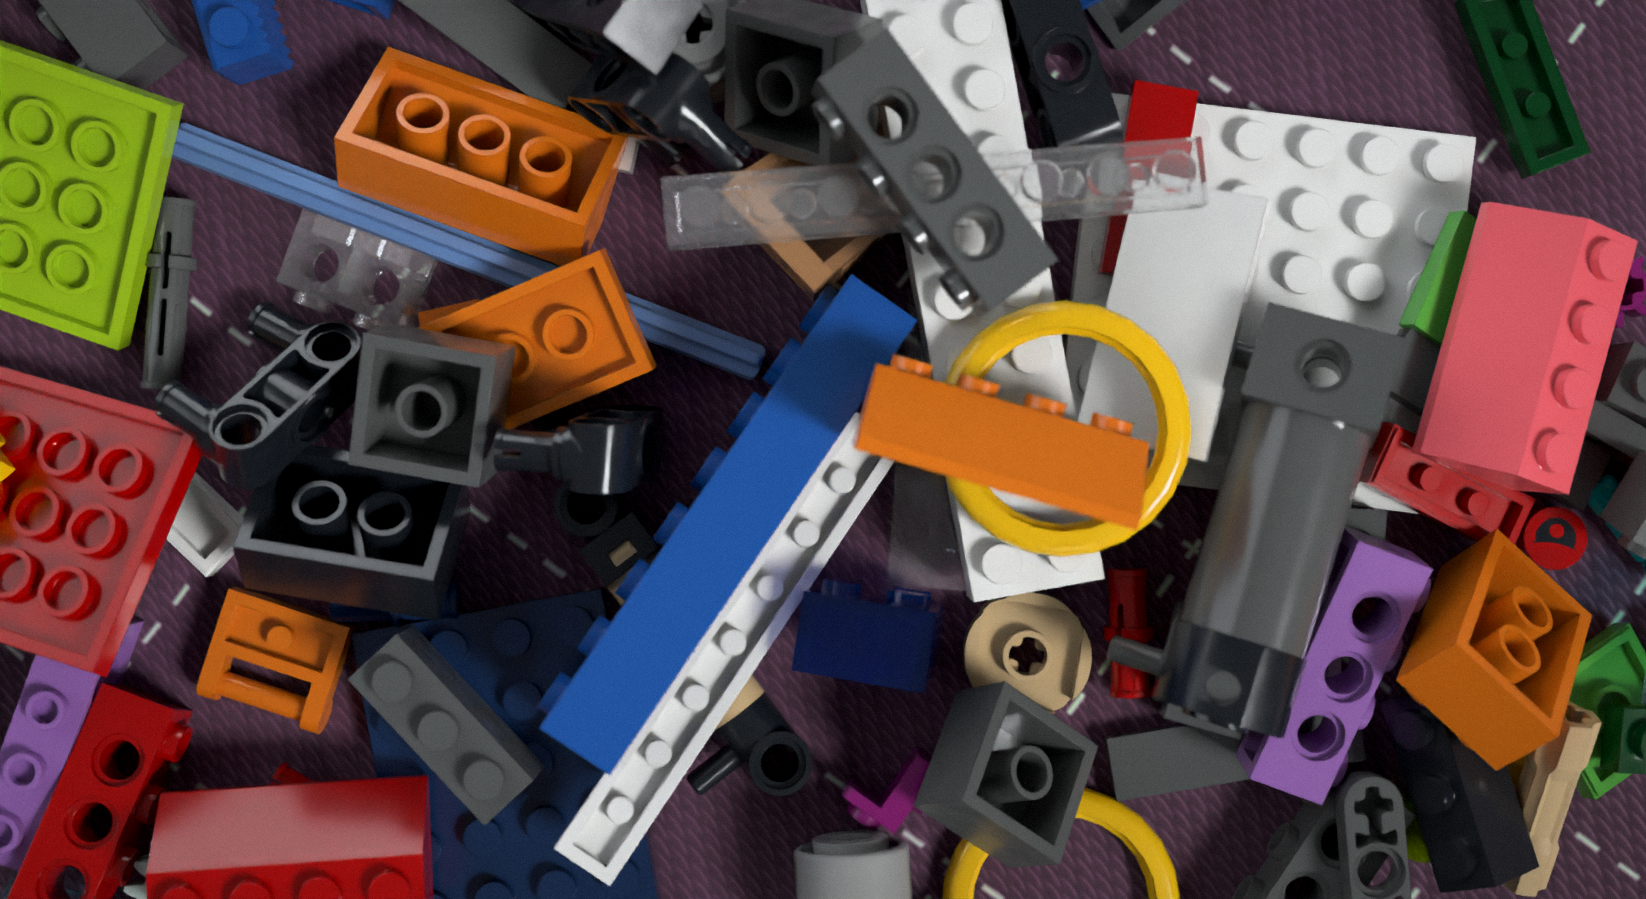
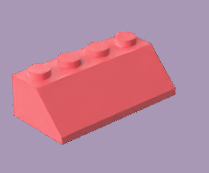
[1412,202,1638,495]

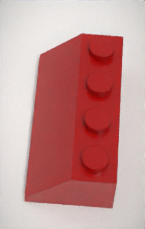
[146,774,434,899]

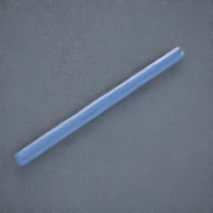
[172,123,766,380]

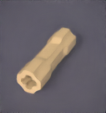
[1501,701,1602,897]

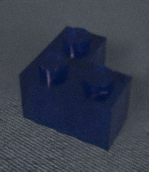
[792,578,945,693]

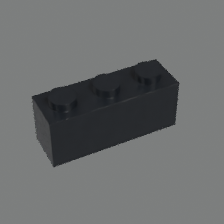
[1380,693,1539,893]

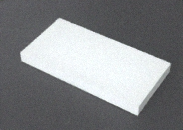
[1078,176,1271,463]

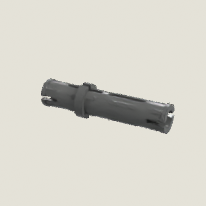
[140,197,198,390]

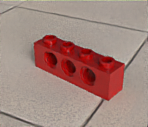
[7,683,193,899]

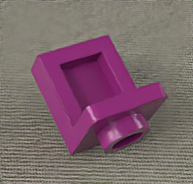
[842,746,932,834]

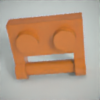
[196,586,356,734]

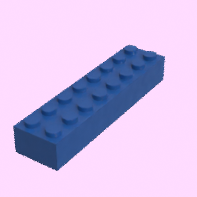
[537,274,917,775]

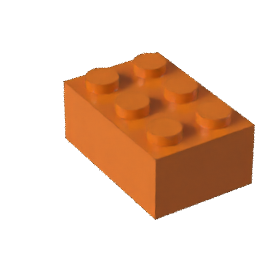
[1396,529,1592,771]

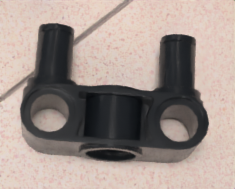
[1001,0,1123,169]
[567,51,752,177]
[154,301,362,489]
[493,405,663,494]

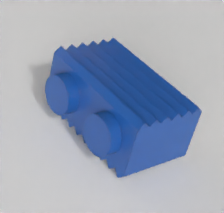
[191,0,295,85]

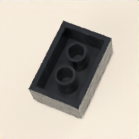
[232,445,471,621]

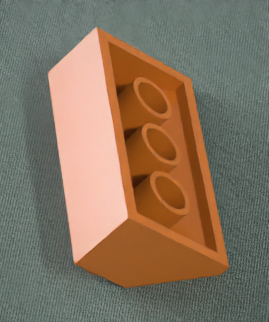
[334,46,629,266]
[852,354,1149,530]

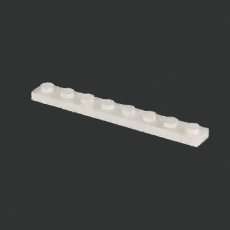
[554,412,895,886]

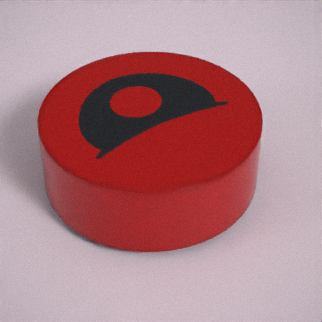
[1516,506,1587,570]

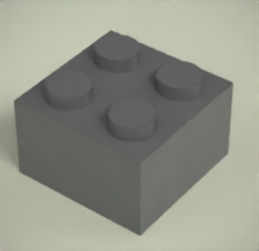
[725,0,884,170]
[348,323,516,488]
[914,681,1098,868]

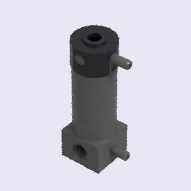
[1107,302,1407,739]

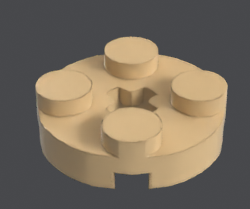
[962,591,1092,714]

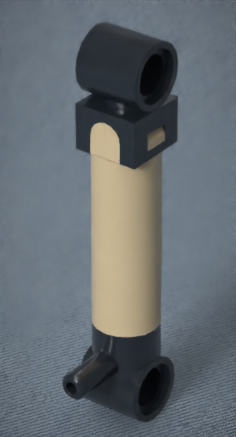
[554,482,813,796]

